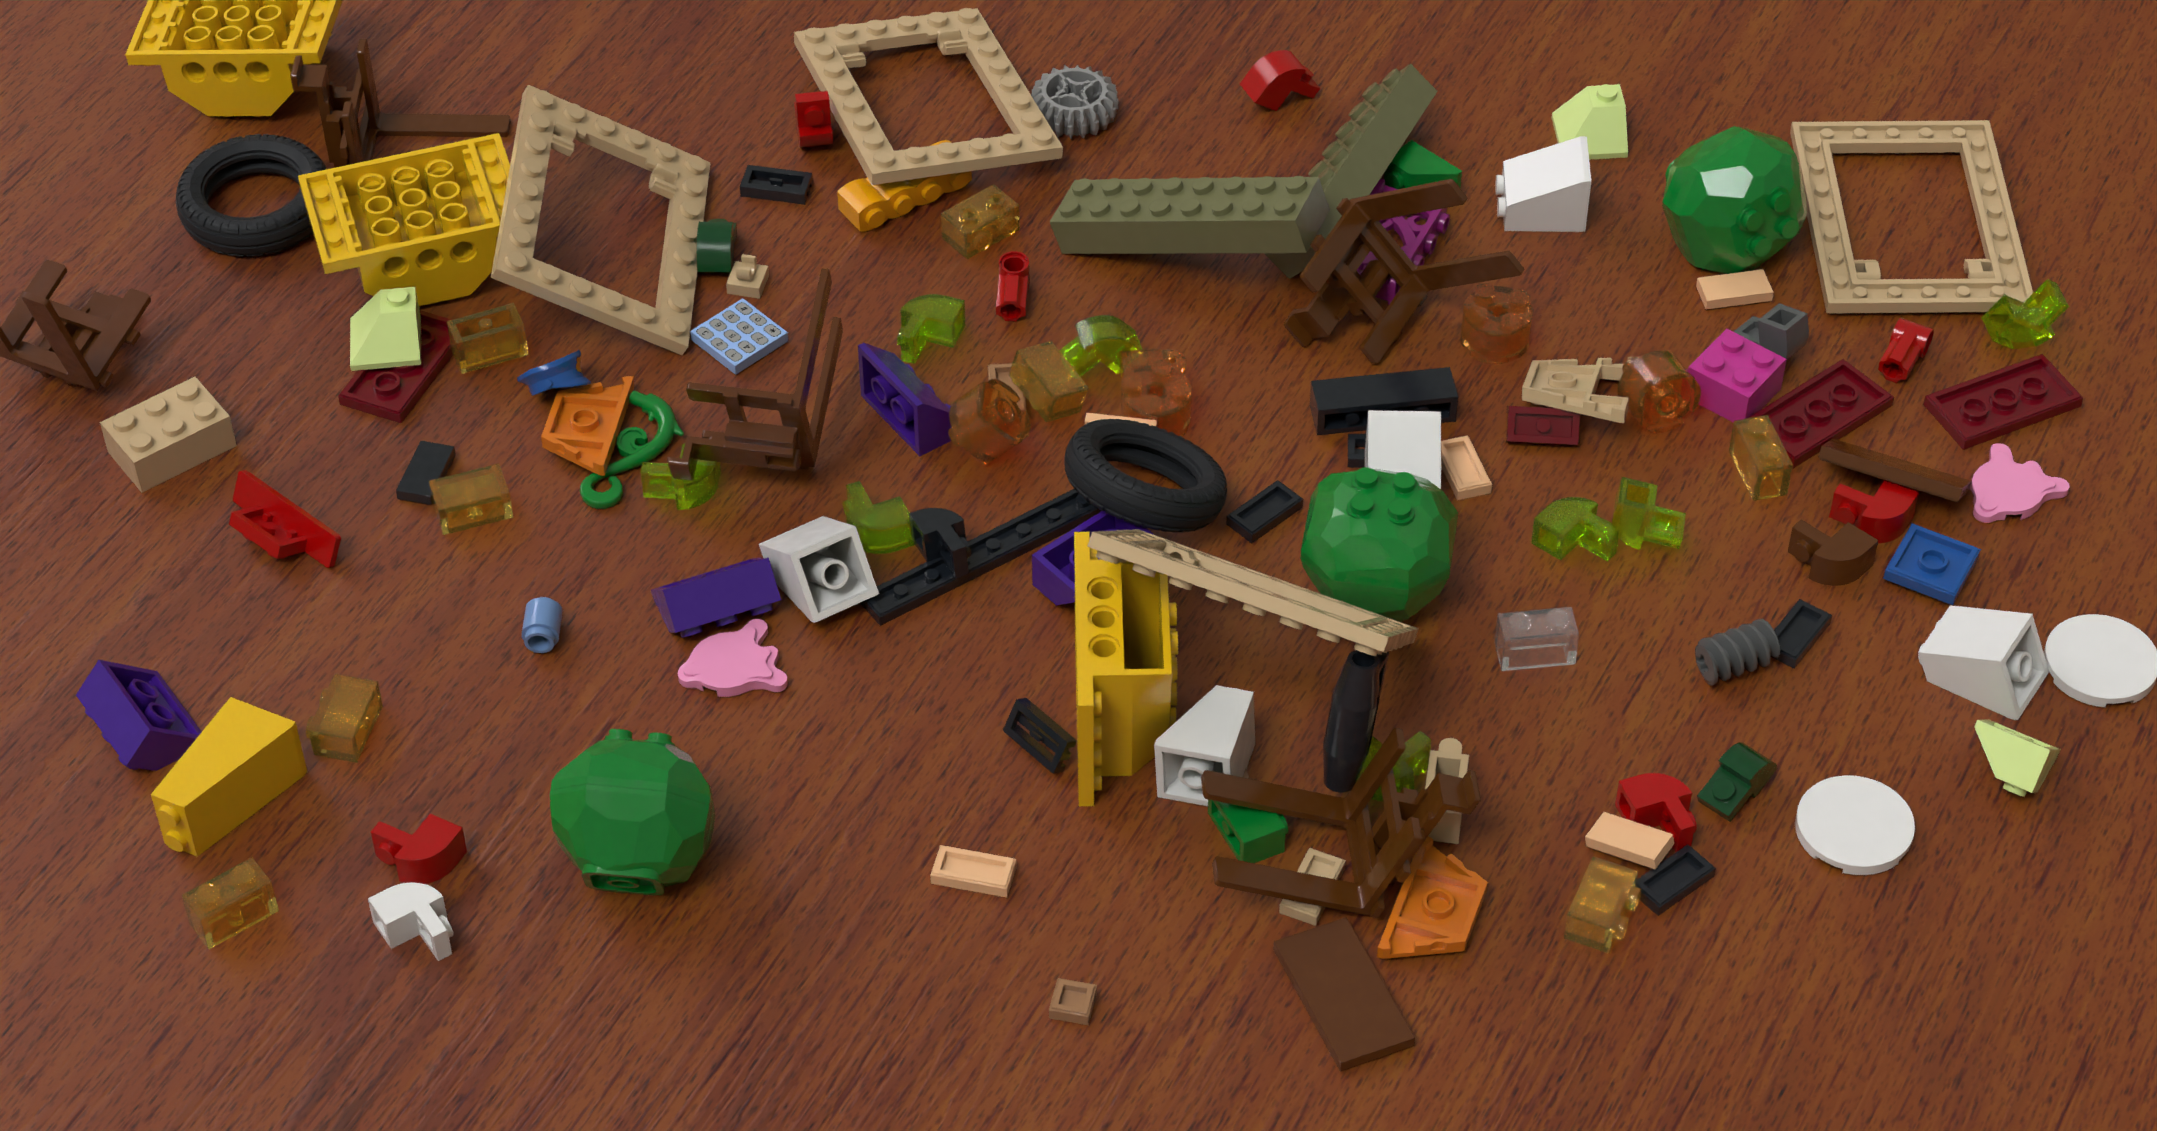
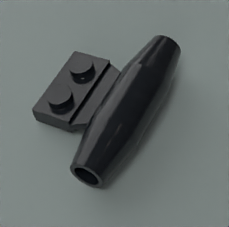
[1323,650,1389,793]

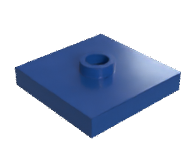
[1883,523,1981,605]

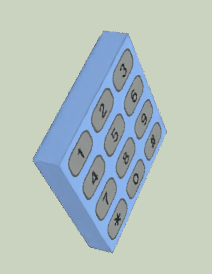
[690,298,788,375]

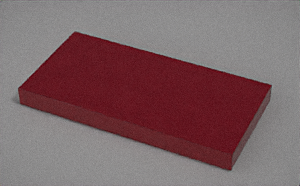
[338,310,469,423]
[1923,354,2083,450]
[1742,359,1894,469]

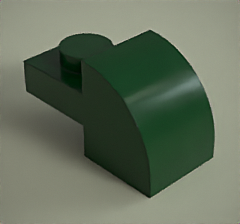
[697,219,737,272]
[1697,742,1778,822]

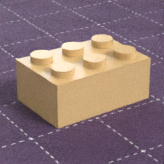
[100,377,237,493]

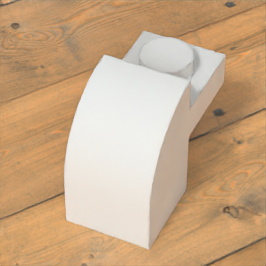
[368,882,453,961]

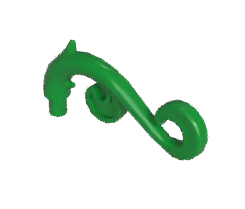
[580,390,684,509]

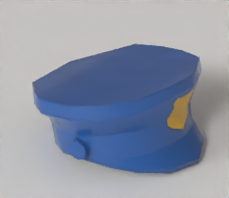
[517,350,591,396]

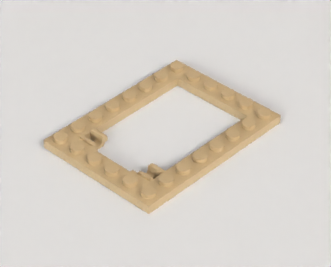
[794,8,1063,185]
[491,85,710,355]
[1790,120,2035,313]
[1087,529,1419,656]

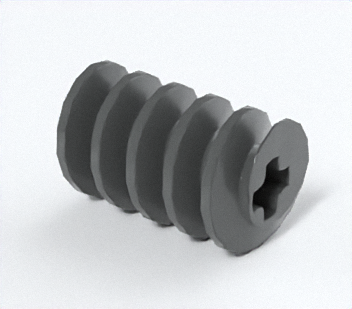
[1695,619,1780,686]

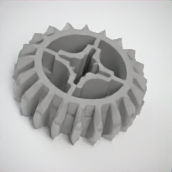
[1031,65,1118,139]

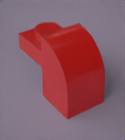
[1240,50,1321,111]
[794,91,833,148]
[1829,480,1919,544]
[1615,773,1697,853]
[371,814,467,884]

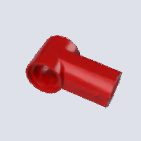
[996,251,1030,322]
[1878,318,1934,383]

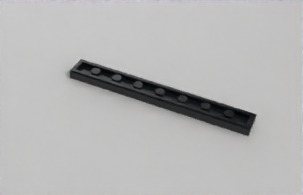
[860,489,1102,626]

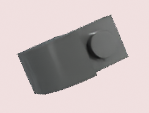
[1734,303,1809,361]

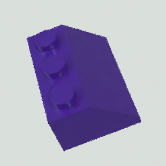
[858,343,956,457]
[1032,511,1153,605]
[651,557,781,637]
[76,660,202,771]

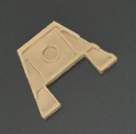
[1522,357,1641,423]

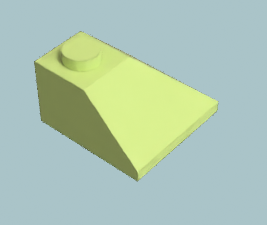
[1552,84,1628,160]
[350,287,421,371]
[1974,719,2061,797]

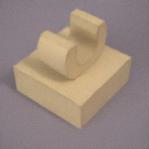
[726,254,769,299]

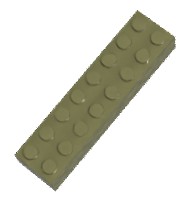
[1264,63,1438,279]
[1050,176,1330,254]

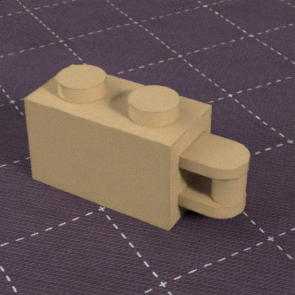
[1425,738,1469,844]

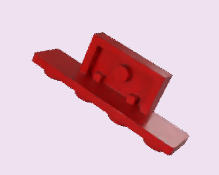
[229,470,341,568]

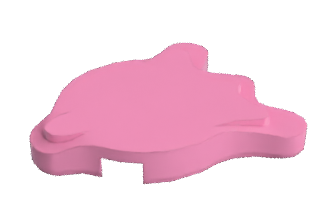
[1970,443,2070,523]
[678,619,788,697]

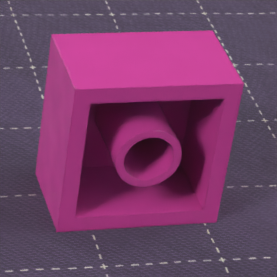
[1684,328,1787,427]

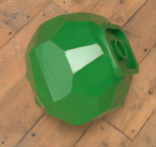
[1662,126,1807,274]
[1300,467,1458,622]
[550,729,715,896]

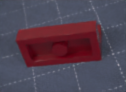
[1506,406,1580,445]

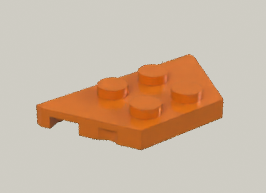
[541,376,634,476]
[1377,836,1488,959]

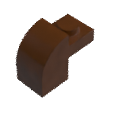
[1788,520,1879,586]

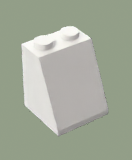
[1495,136,1591,232]
[1365,410,1441,489]
[759,516,879,623]
[1918,605,2049,720]
[1154,685,1255,806]

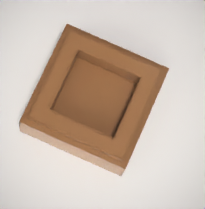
[1049,978,1097,1025]

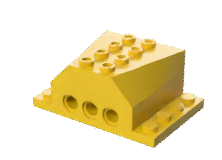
[125,0,343,117]
[298,133,510,307]
[1074,532,1178,806]

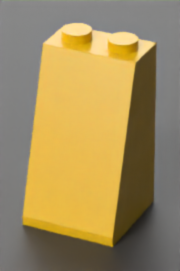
[151,697,307,857]

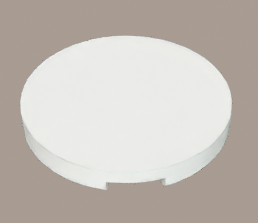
[2044,614,2157,707]
[1795,775,1915,875]

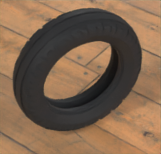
[176,134,327,257]
[1064,419,1227,533]

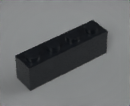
[1310,367,1458,435]

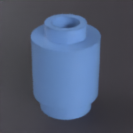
[522,597,563,653]

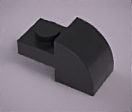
[909,508,971,579]

